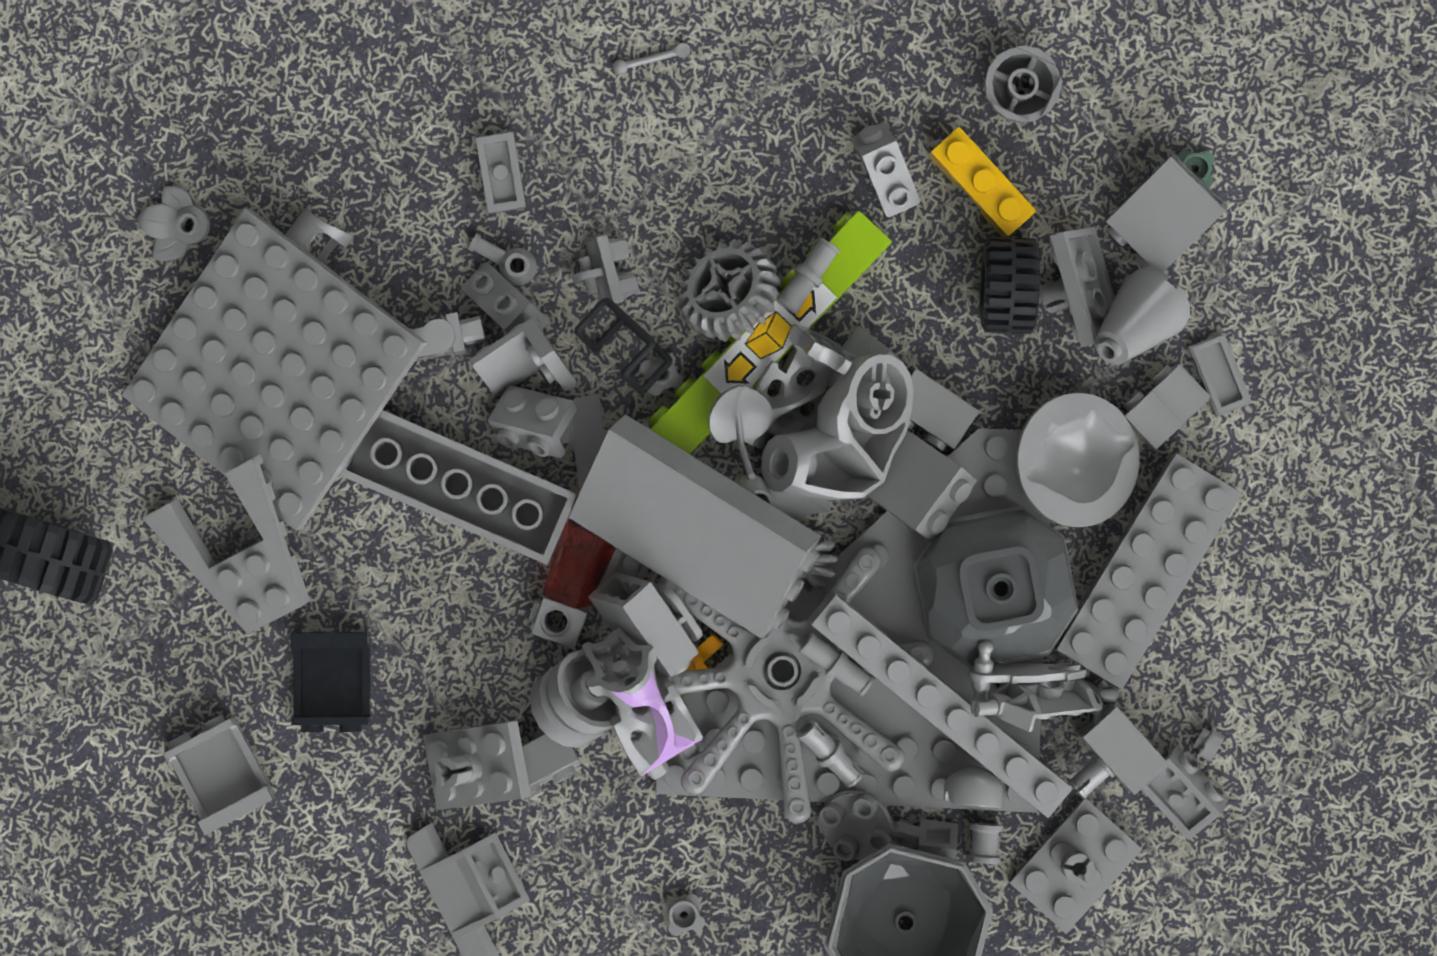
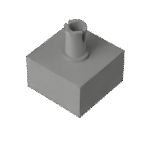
[1068,703,1169,799]

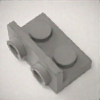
[1141,745,1229,840]

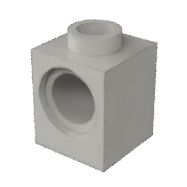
[528,592,590,649]

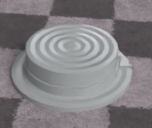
[1016,393,1139,527]

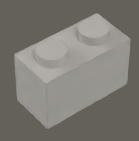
[908,369,980,452]

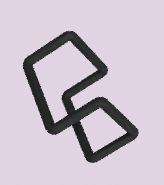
[574,298,672,395]

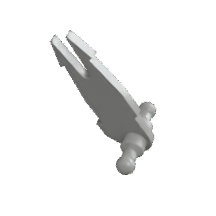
[968,640,1086,702]

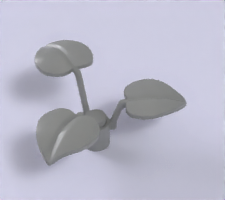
[708,384,830,519]

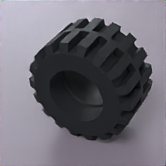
[980,237,1040,334]

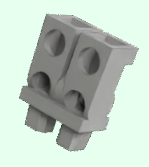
[412,312,486,362]

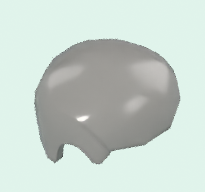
[944,766,1002,809]

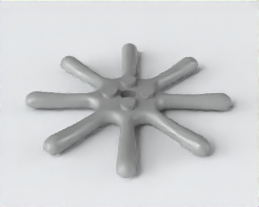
[655,547,933,823]

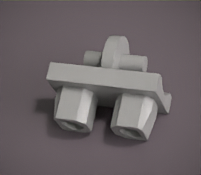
[572,235,639,309]

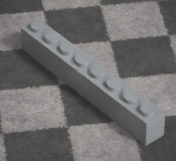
[807,590,1073,818]

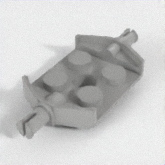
[970,679,1118,732]

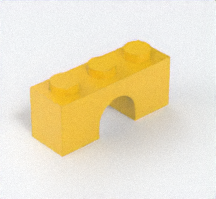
[928,127,1036,237]

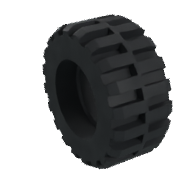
[0,507,113,605]

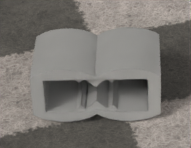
[1123,364,1211,451]

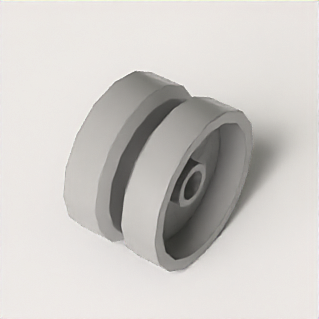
[530,649,617,748]

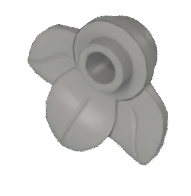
[137,186,210,262]

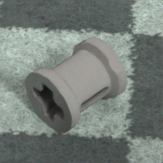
[966,822,1003,864]

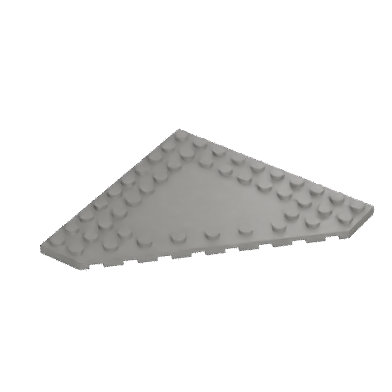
[656,428,1051,813]

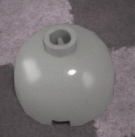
[984,45,1062,124]

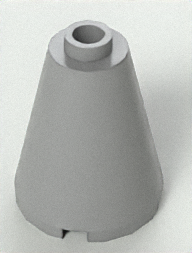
[1094,268,1190,365]

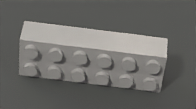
[339,410,579,565]
[1054,453,1242,690]

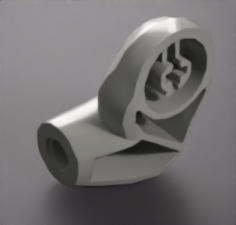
[761,353,914,500]

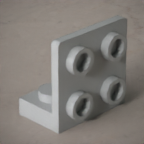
[469,318,577,397]

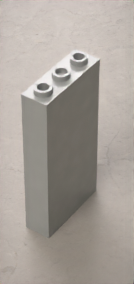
[569,414,821,639]

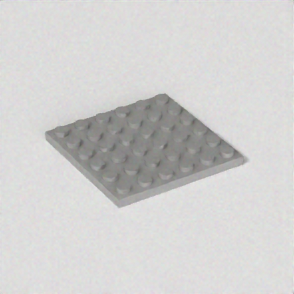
[122,208,427,531]

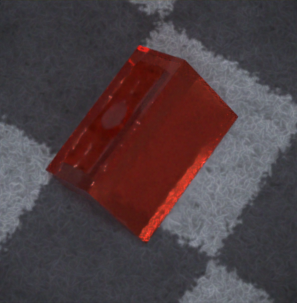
[542,522,614,608]

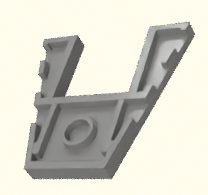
[142,453,310,634]

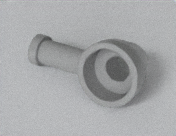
[468,233,537,286]

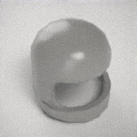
[285,208,353,268]

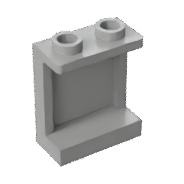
[163,715,277,836]

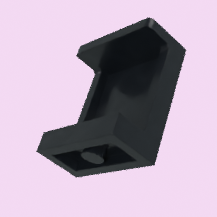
[290,632,371,732]

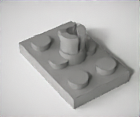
[1041,227,1115,347]
[423,720,531,810]
[1009,798,1142,934]

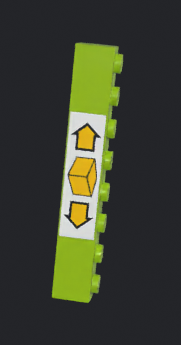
[648,211,892,454]

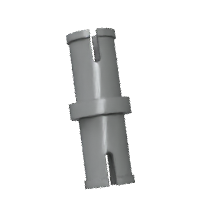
[776,237,840,314]
[798,632,875,697]
[796,719,865,788]

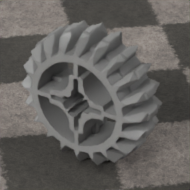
[678,239,781,342]

